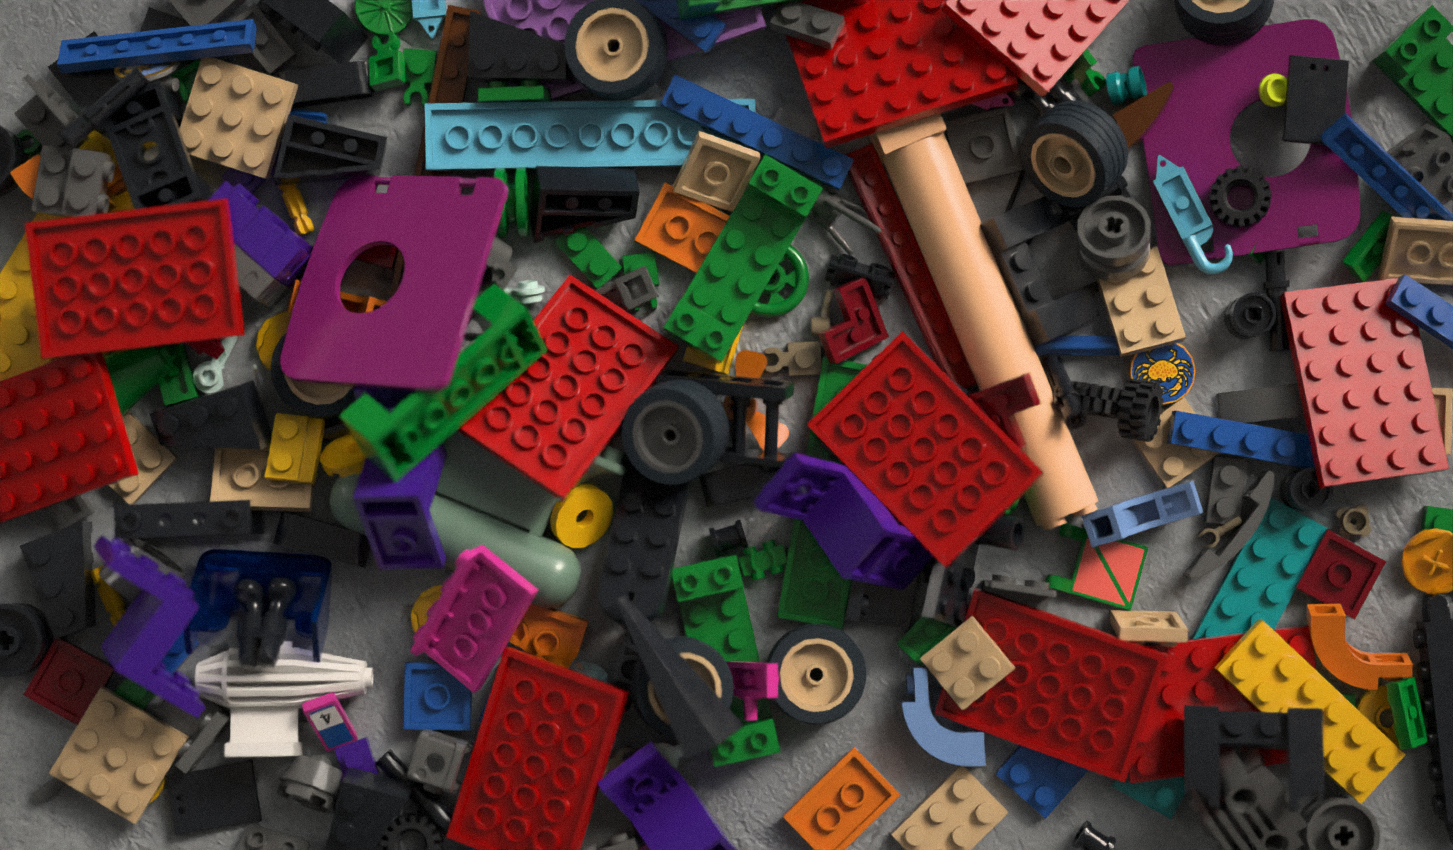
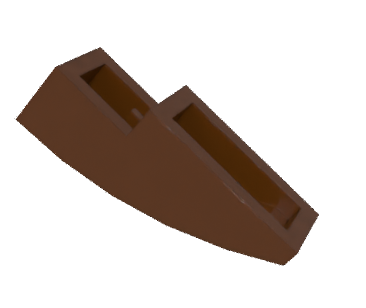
[1112,81,1174,152]

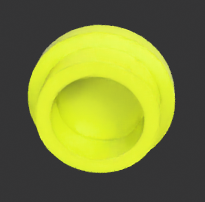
[1258,73,1287,107]

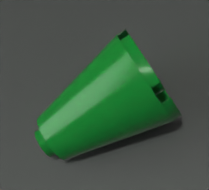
[104,344,175,417]

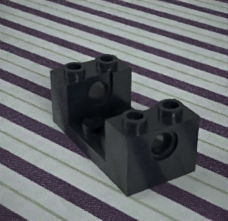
[99,80,212,209]

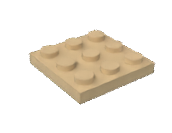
[180,57,298,180]
[49,686,189,824]

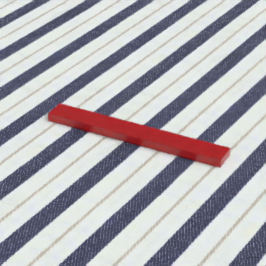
[845,143,977,389]

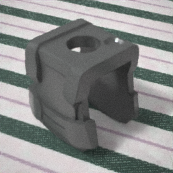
[407,729,475,794]

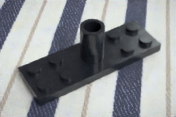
[922,514,1025,628]

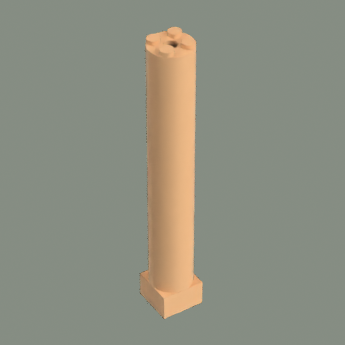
[869,113,1099,530]

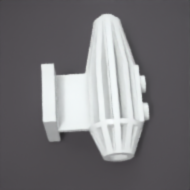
[195,641,373,757]

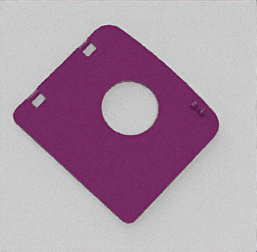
[1132,19,1360,266]
[280,175,508,392]

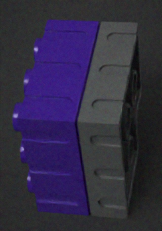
[208,181,313,309]

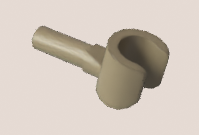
[811,290,834,336]
[1197,516,1243,548]

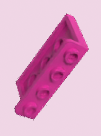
[410,544,538,693]

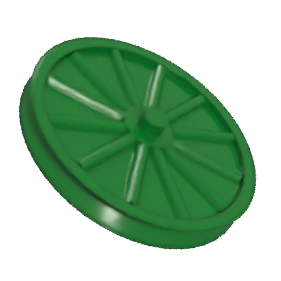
[355,0,413,36]

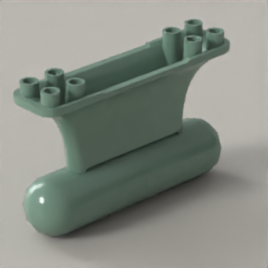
[329,431,628,609]

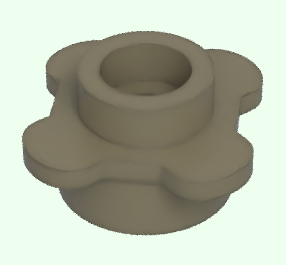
[1336,504,1371,539]

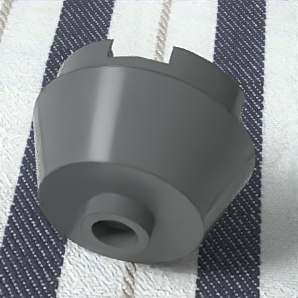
[277,755,342,813]

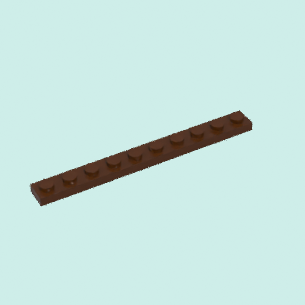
[389,5,482,300]

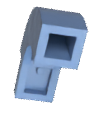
[1082,481,1203,547]
[900,666,986,766]

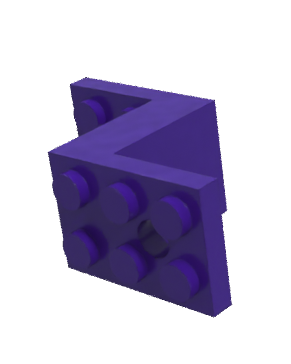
[353,386,447,570]
[753,453,934,590]
[93,535,205,718]
[597,742,738,850]

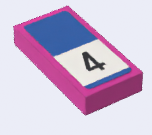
[302,692,358,751]

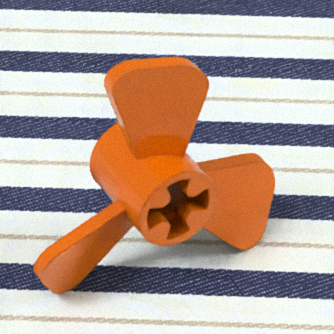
[721,350,789,451]

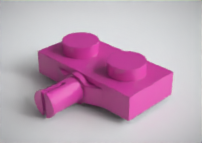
[726,661,779,720]

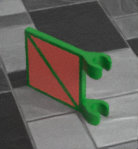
[1045,524,1149,611]

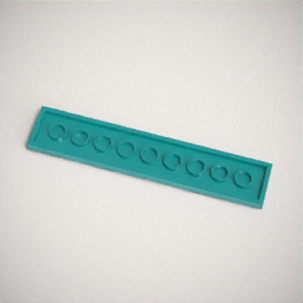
[1111,497,1328,819]

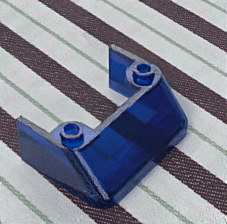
[183,549,332,662]

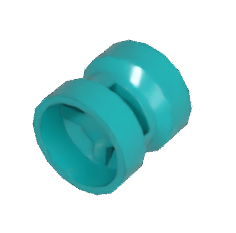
[1106,66,1147,106]

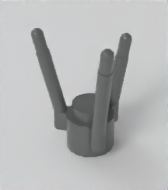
[811,189,881,255]

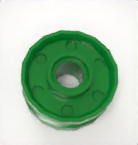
[494,167,530,238]

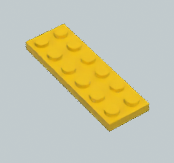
[1214,619,1405,804]

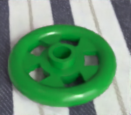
[751,245,809,317]

